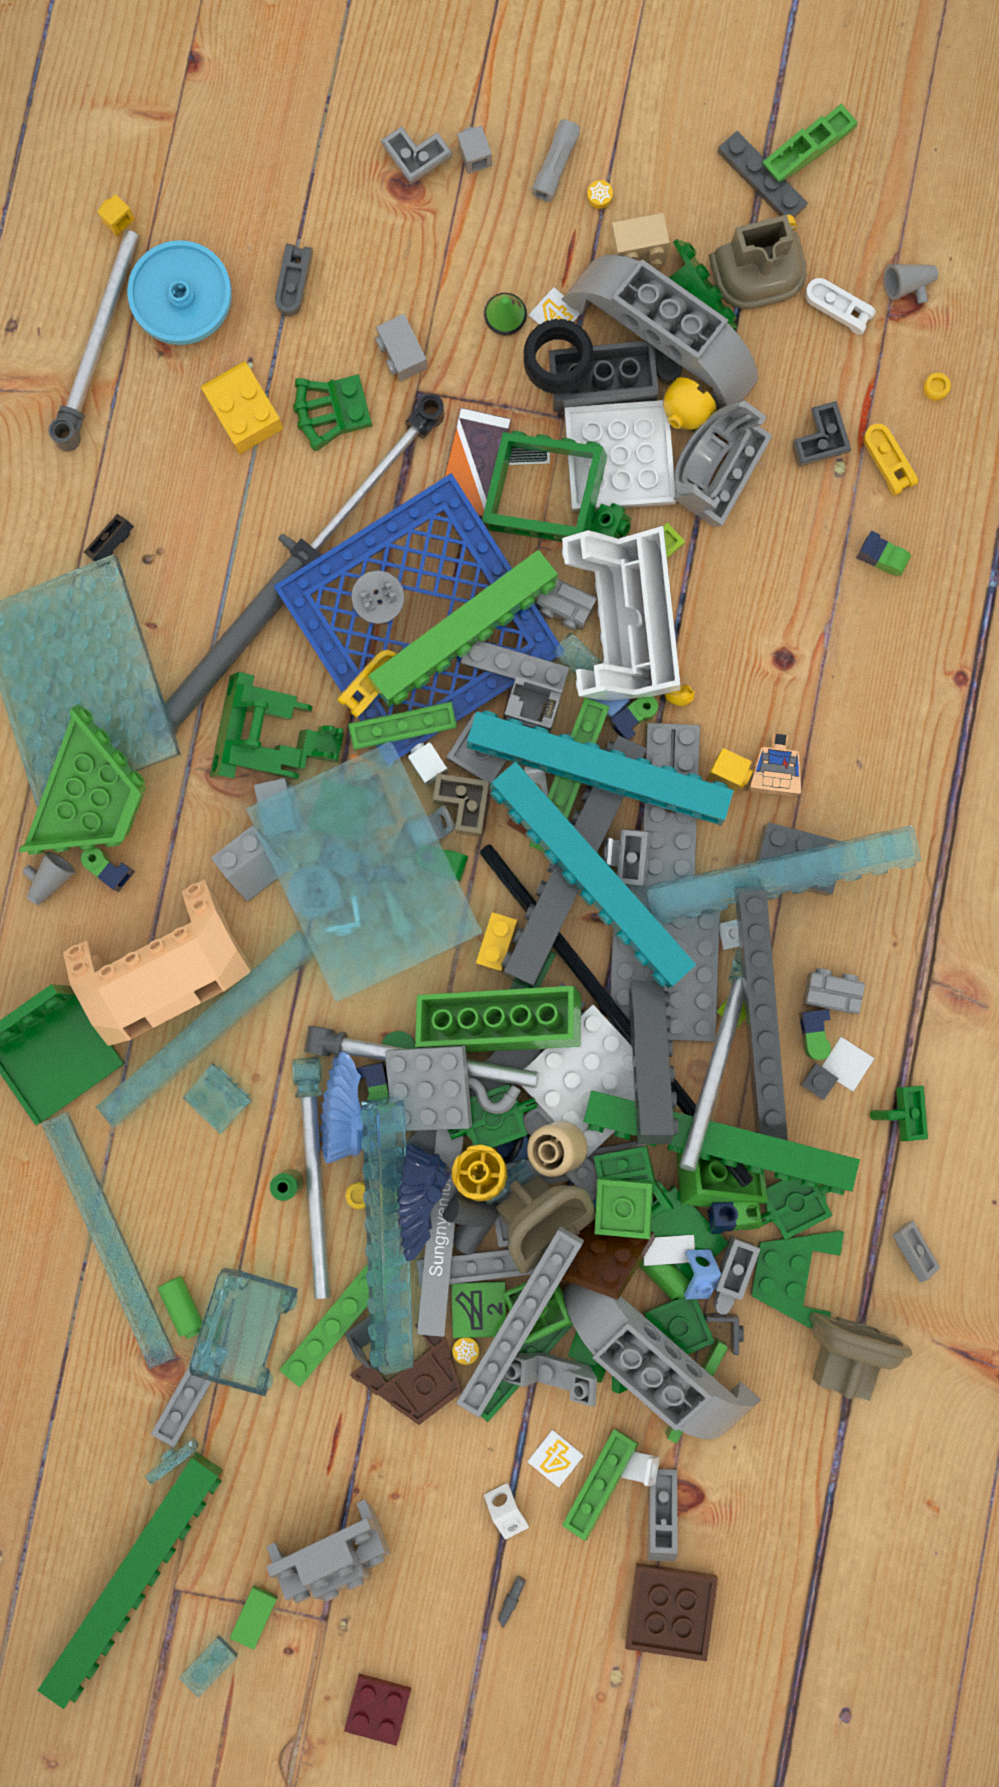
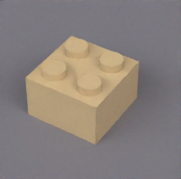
[609,213,670,269]

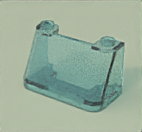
[189,1268,298,1396]

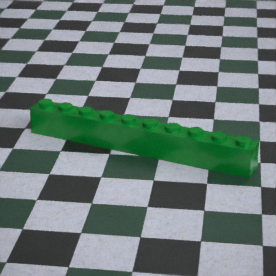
[583,1090,860,1195]
[37,1452,223,1709]

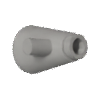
[883,264,938,304]
[23,852,76,905]

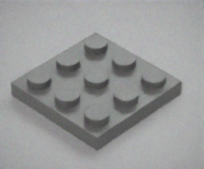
[385,1045,472,1131]

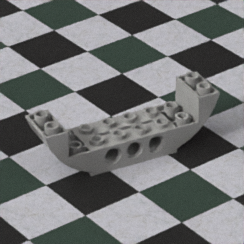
[562,255,758,410]
[563,1283,761,1440]

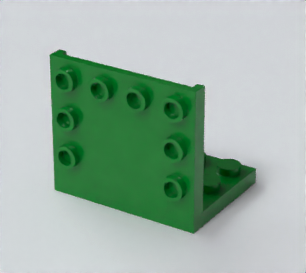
[0,984,126,1126]

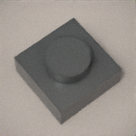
[801,1062,839,1100]

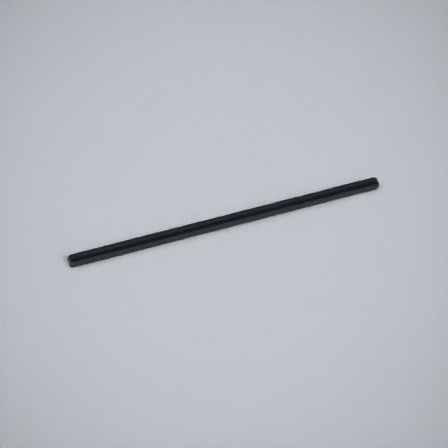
[480,844,753,1187]

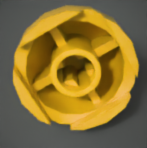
[663,377,716,430]
[452,1145,508,1202]

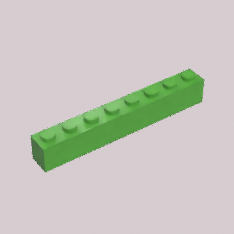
[368,550,558,707]

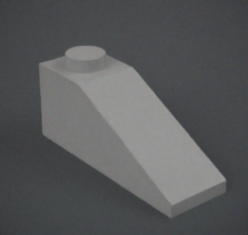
[647,1469,678,1561]

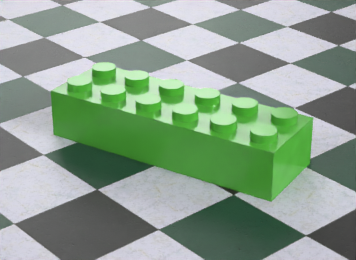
[415,986,581,1053]

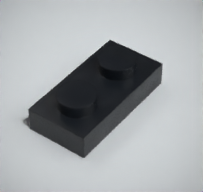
[83,514,134,566]

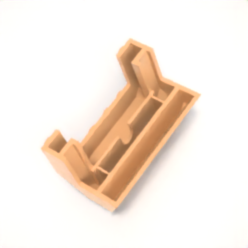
[63,879,252,1046]

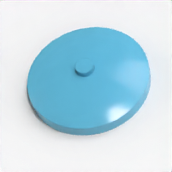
[127,240,232,345]

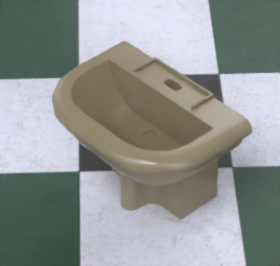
[709,215,807,309]
[496,1174,596,1274]
[809,1312,912,1401]

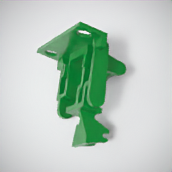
[209,672,344,780]

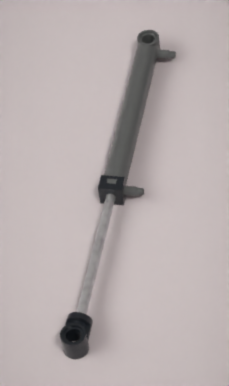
[143,393,445,741]

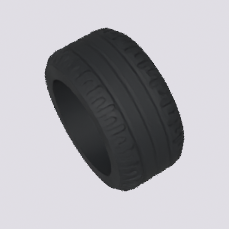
[524,319,593,394]

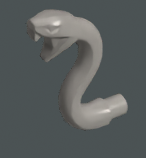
[468,1076,521,1114]

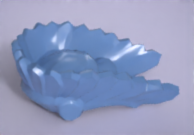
[319,1052,372,1164]

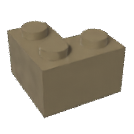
[433,774,490,837]

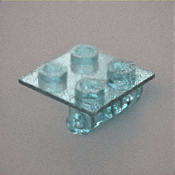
[183,1063,252,1134]

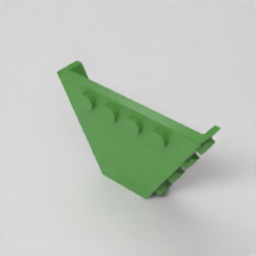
[19,703,147,855]

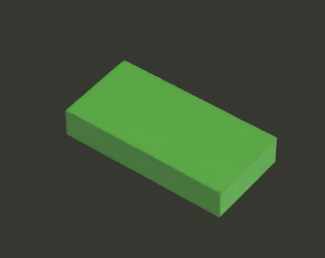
[230,1585,278,1650]

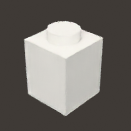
[408,742,448,786]

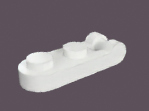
[805,278,876,335]

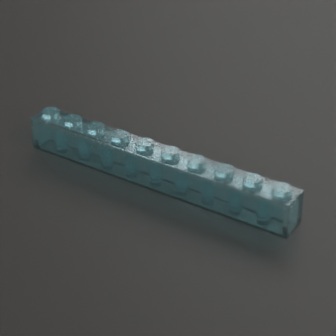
[646,825,922,923]
[96,930,320,1127]
[360,1097,413,1375]

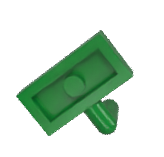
[870,1085,928,1141]

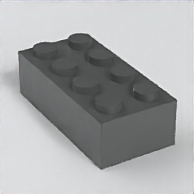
[548,341,659,412]

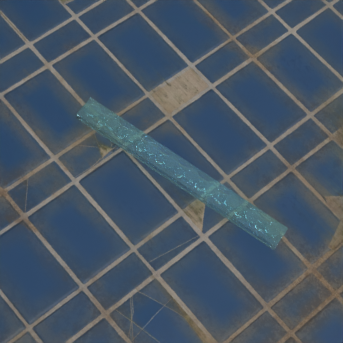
[41,1112,176,1369]

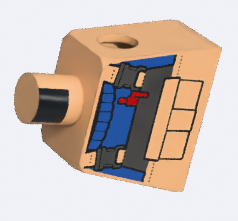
[747,734,801,797]

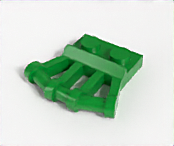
[293,374,372,451]
[593,1145,674,1219]

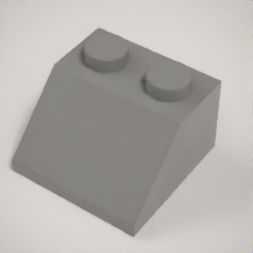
[211,825,289,902]

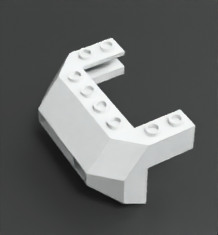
[562,526,681,701]

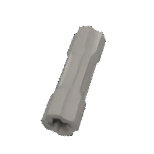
[532,119,580,202]

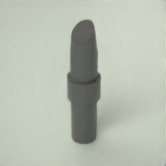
[498,1576,526,1628]

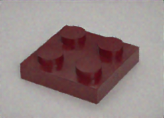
[344,1673,411,1746]

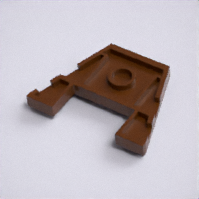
[350,1322,463,1425]

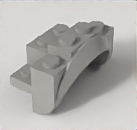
[266,1499,391,1603]

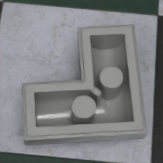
[381,126,452,185]

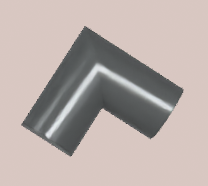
[793,401,851,467]
[442,1194,500,1254]

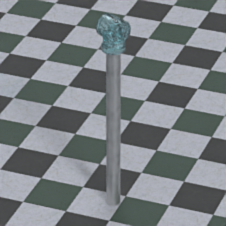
[679,947,744,1171]
[292,1057,330,1299]

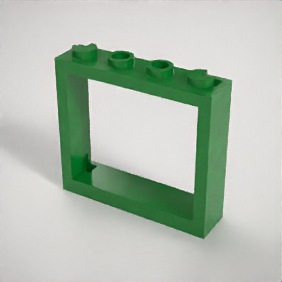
[482,431,608,542]

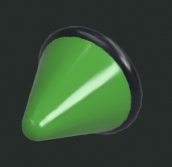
[484,293,527,335]

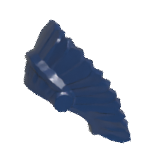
[397,1144,452,1261]

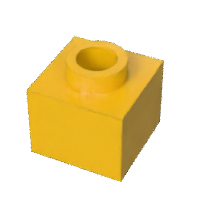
[97,194,135,236]

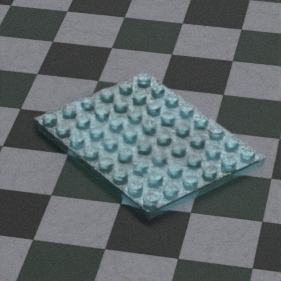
[0,554,181,807]
[246,741,482,1002]

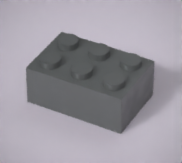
[751,822,846,896]

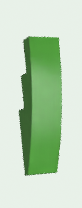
[762,104,858,183]

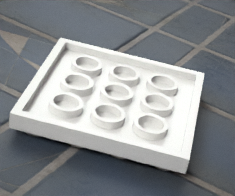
[564,400,676,512]
[522,1004,635,1157]

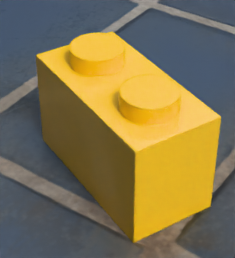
[706,748,753,792]
[476,912,517,972]

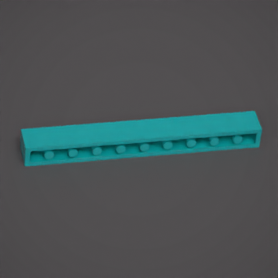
[466,711,734,826]
[489,761,696,988]

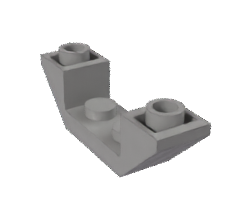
[503,1353,597,1407]

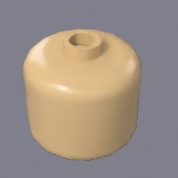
[527,1121,588,1177]

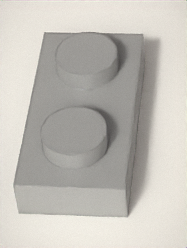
[893,1221,940,1282]

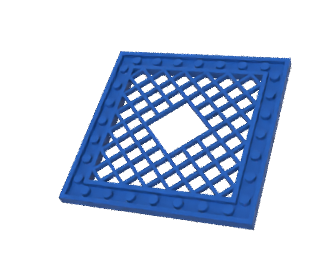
[274,473,564,765]

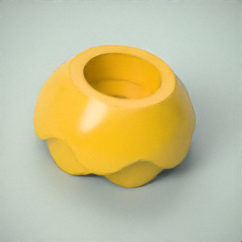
[664,685,695,707]

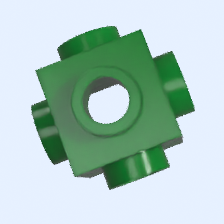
[590,503,632,539]

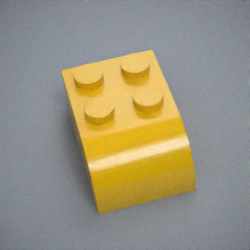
[200,361,284,454]

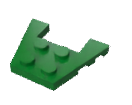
[750,1230,844,1329]

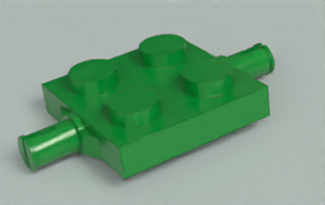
[448,1084,538,1148]
[758,1176,833,1240]

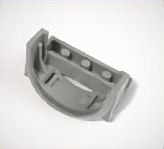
[673,400,772,527]

